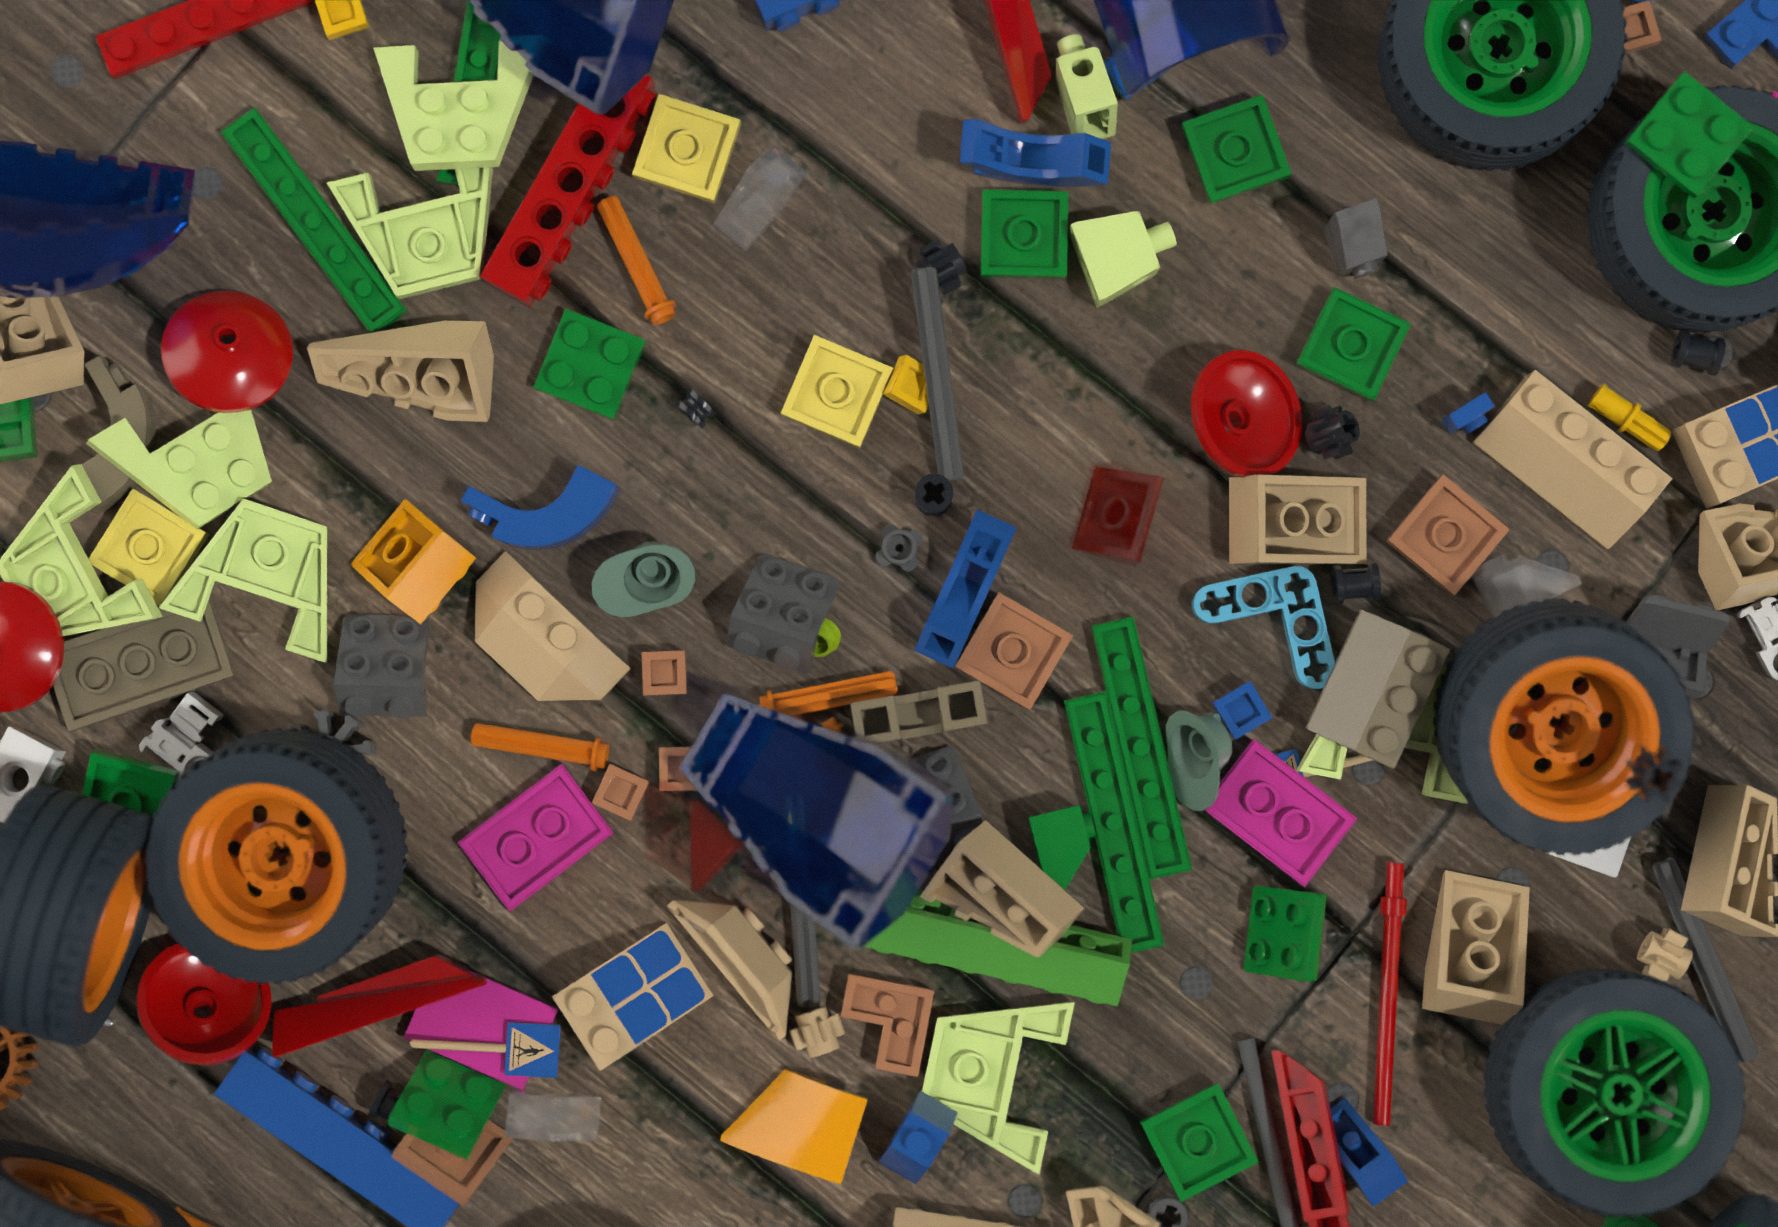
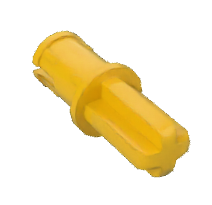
[1587,383,1671,451]

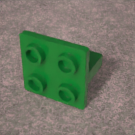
[1244,886,1327,982]

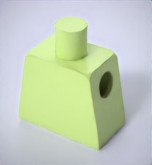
[1056,34,1118,139]
[1068,211,1177,308]

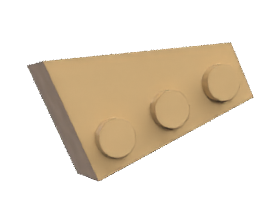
[1681,785,1778,938]
[920,820,1084,958]

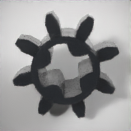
[914,239,967,296]
[1305,405,1360,460]
[1625,745,1684,803]

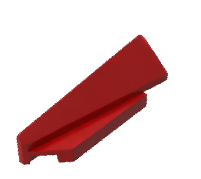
[983,0,1052,124]
[272,954,487,1058]
[1272,1050,1351,1227]

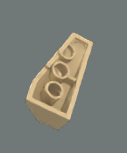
[307,321,494,422]
[1698,503,1778,610]

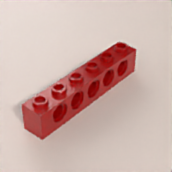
[480,53,657,308]

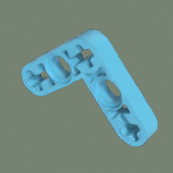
[1192,566,1335,690]

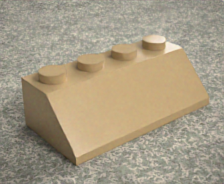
[1472,370,1672,550]

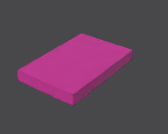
[1205,739,1358,887]
[457,764,615,912]
[404,963,559,1090]

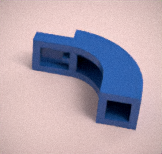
[960,119,1111,187]
[461,465,620,550]
[914,510,1017,668]

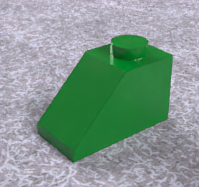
[1027,805,1096,890]

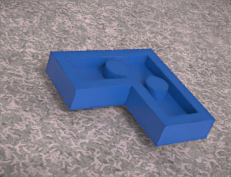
[1703,0,1778,69]

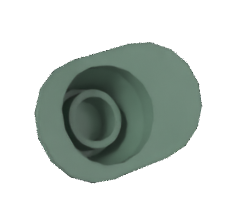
[591,541,695,618]
[1166,711,1232,811]

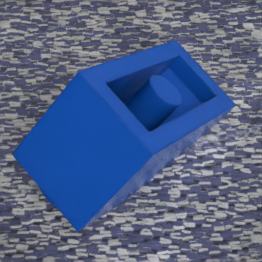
[878,1091,958,1184]
[1330,1098,1408,1207]

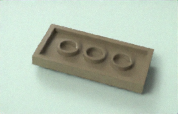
[53,595,237,732]

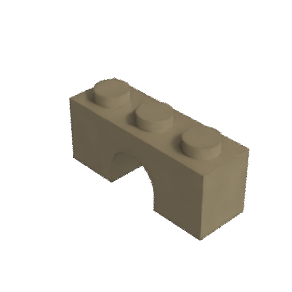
[850,680,988,748]

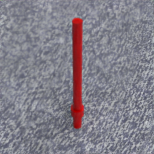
[1373,862,1407,1126]

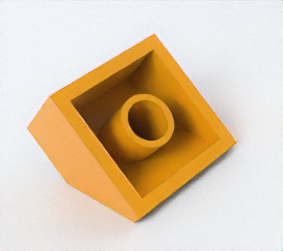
[350,499,476,624]

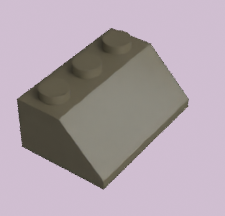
[1305,610,1450,769]

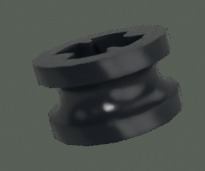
[674,387,717,429]

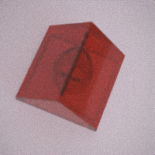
[1072,466,1164,567]
[690,801,748,890]

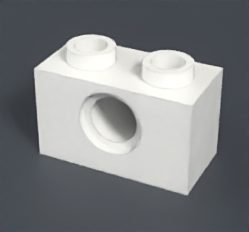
[0,726,66,823]

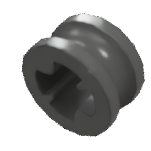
[1147,1196,1188,1227]

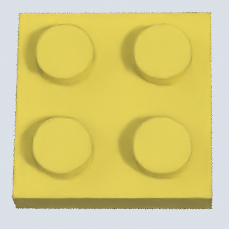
[632,94,741,204]
[780,335,893,449]
[89,488,209,606]

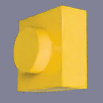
[315,0,370,40]
[883,355,929,415]

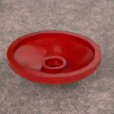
[161,291,293,413]
[1191,350,1302,478]
[0,582,64,712]
[136,944,272,1065]

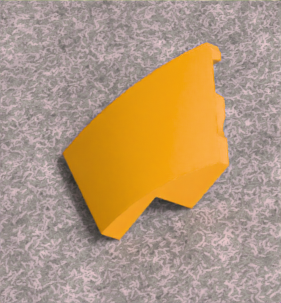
[720,1069,868,1185]

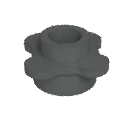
[876,525,923,572]

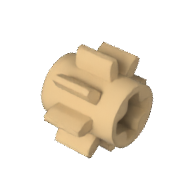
[1637,928,1693,982]
[789,1006,845,1058]

